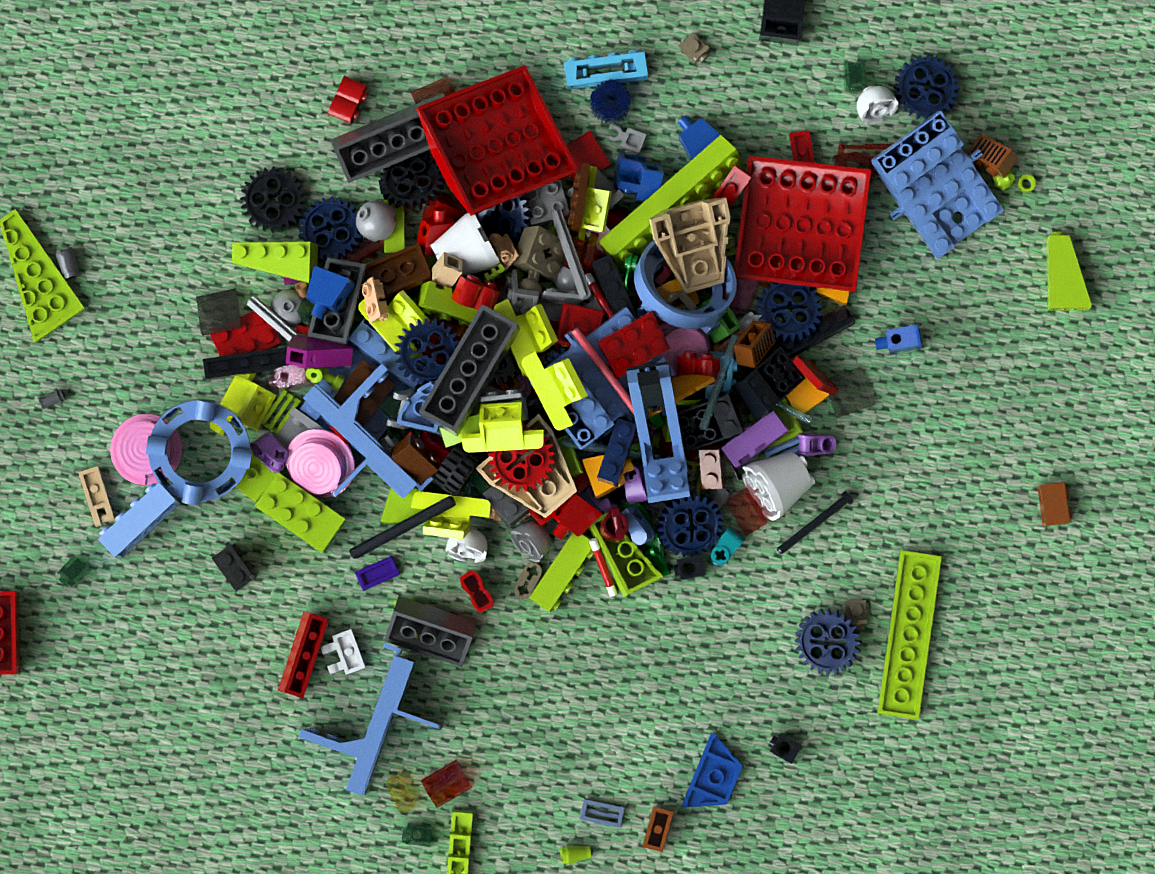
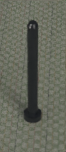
[777,491,854,554]

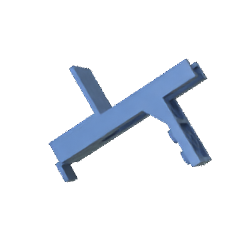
[303,361,434,498]
[299,643,442,795]

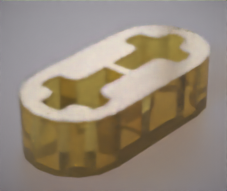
[387,775,414,813]

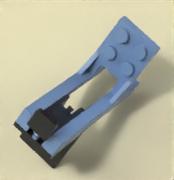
[626,361,690,503]

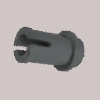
[38,388,66,409]

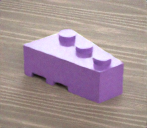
[721,410,791,468]

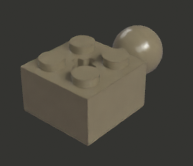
[512,226,565,300]

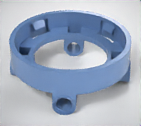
[634,240,737,335]
[146,399,252,505]

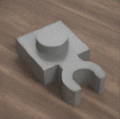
[608,126,646,155]

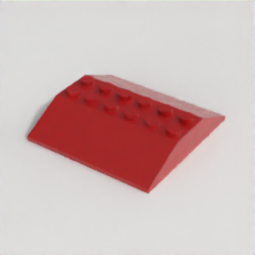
[416,65,578,216]
[734,156,871,292]

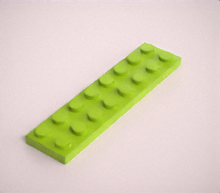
[877,550,942,720]

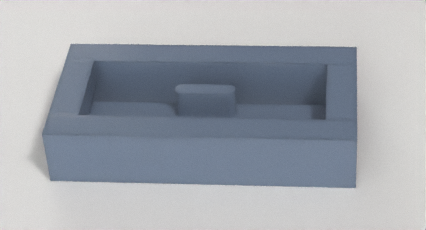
[580,799,624,828]

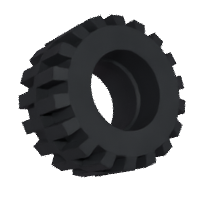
[433,442,484,496]

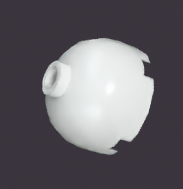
[857,86,899,125]
[446,526,488,563]

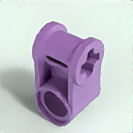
[797,432,836,456]
[250,433,289,473]
[623,464,648,504]

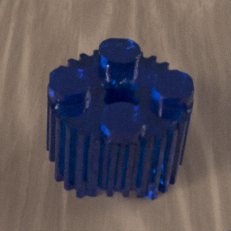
[590,79,631,124]

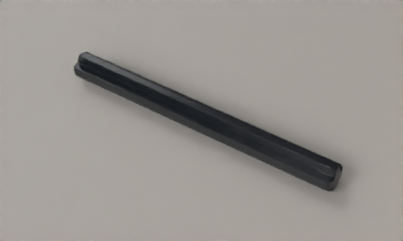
[349,496,456,559]

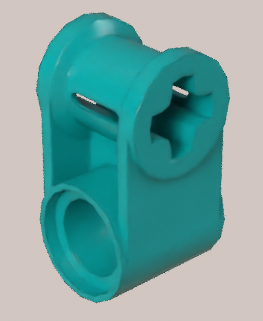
[710,527,745,566]

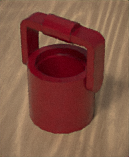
[599,507,629,543]

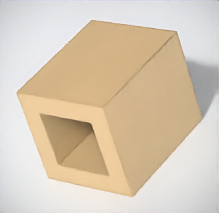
[432,252,462,288]

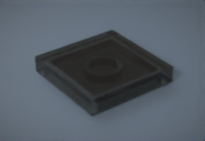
[196,288,242,336]
[828,367,875,419]

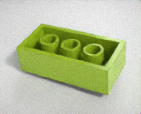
[255,472,347,554]

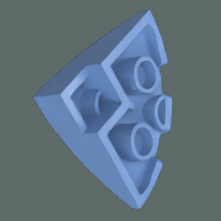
[396,380,441,435]

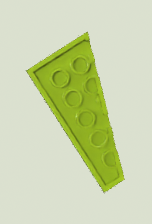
[0,209,85,344]

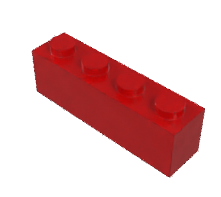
[278,612,329,698]

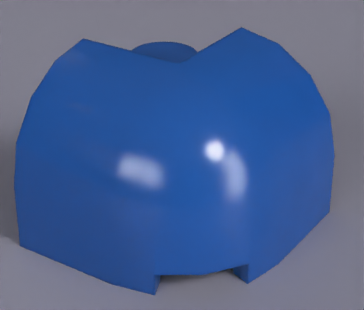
[613,152,664,200]

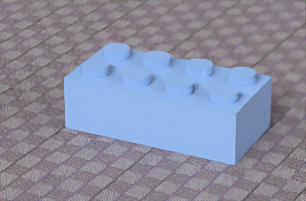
[98,483,181,560]

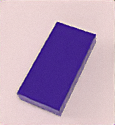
[355,556,401,591]

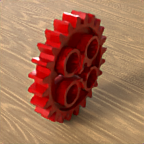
[488,424,556,492]

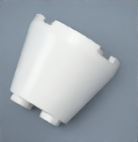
[431,213,501,276]
[742,452,815,521]

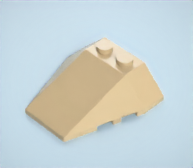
[649,197,730,293]
[476,414,577,518]

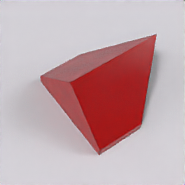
[422,191,465,220]

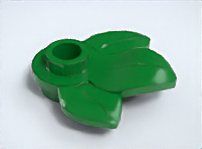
[624,253,640,291]

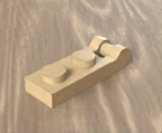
[78,466,115,527]

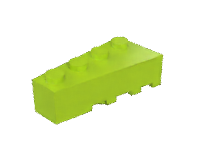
[232,242,318,284]
[416,281,478,328]
[588,513,663,597]

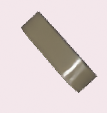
[514,562,542,600]

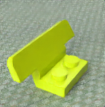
[576,166,612,247]
[358,290,430,359]
[494,299,558,377]
[522,351,588,430]
[210,373,276,436]
[461,402,544,453]
[411,491,492,539]

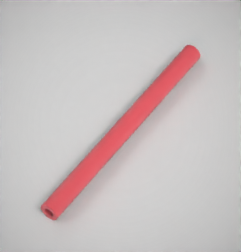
[571,327,634,415]

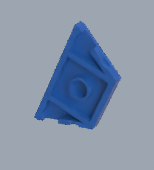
[681,732,743,808]

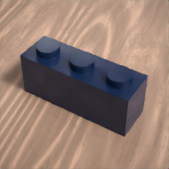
[597,418,637,487]

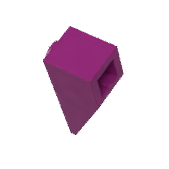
[286,334,354,368]

